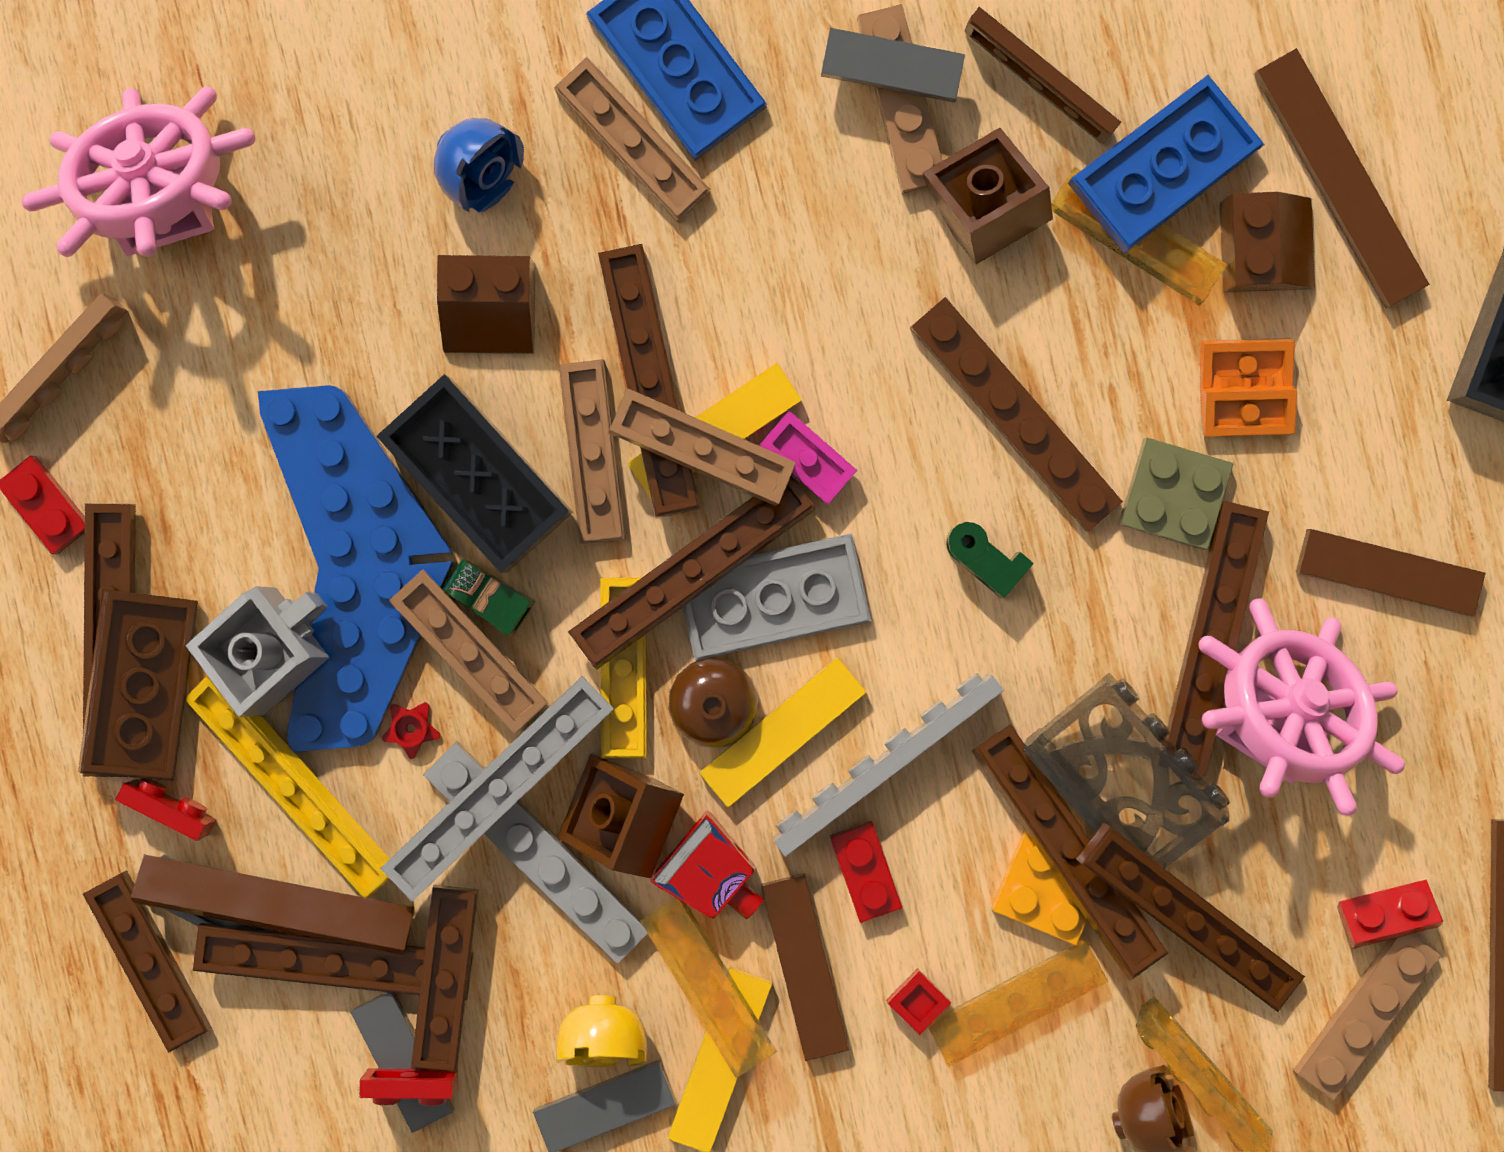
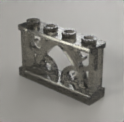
[1023,673,1230,868]

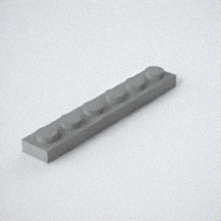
[774,673,1004,857]
[380,676,614,902]
[424,741,650,964]

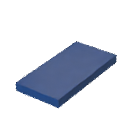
[586,0,767,161]
[1068,75,1265,254]

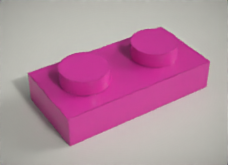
[759,411,857,505]

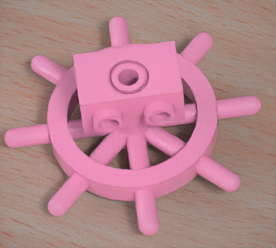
[22,87,255,257]
[1199,599,1405,816]

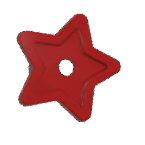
[382,702,440,759]

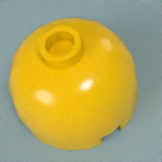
[556,995,647,1067]

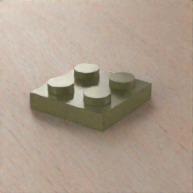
[1118,438,1234,550]

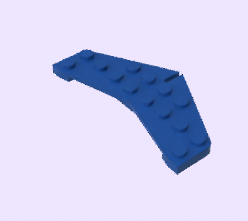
[258,385,454,752]

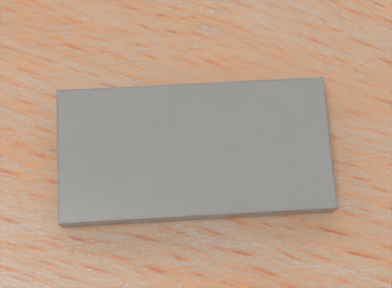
[683,533,871,661]

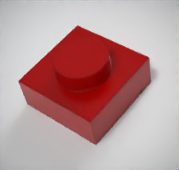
[886,968,951,1035]

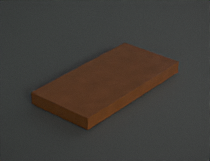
[78,589,198,781]

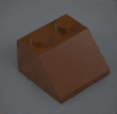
[923,127,1053,265]
[1220,191,1315,293]
[437,255,535,354]
[557,754,684,879]

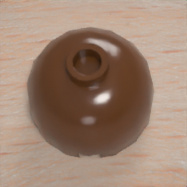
[668,657,758,748]
[1112,1064,1195,1152]

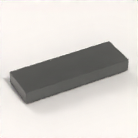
[821,28,965,103]
[350,992,454,1133]
[533,1059,676,1152]

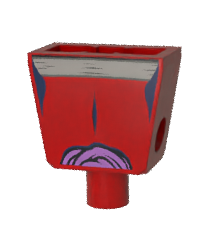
[650,810,764,920]

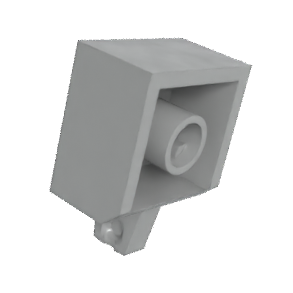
[186,586,330,717]

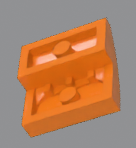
[1200,338,1297,437]

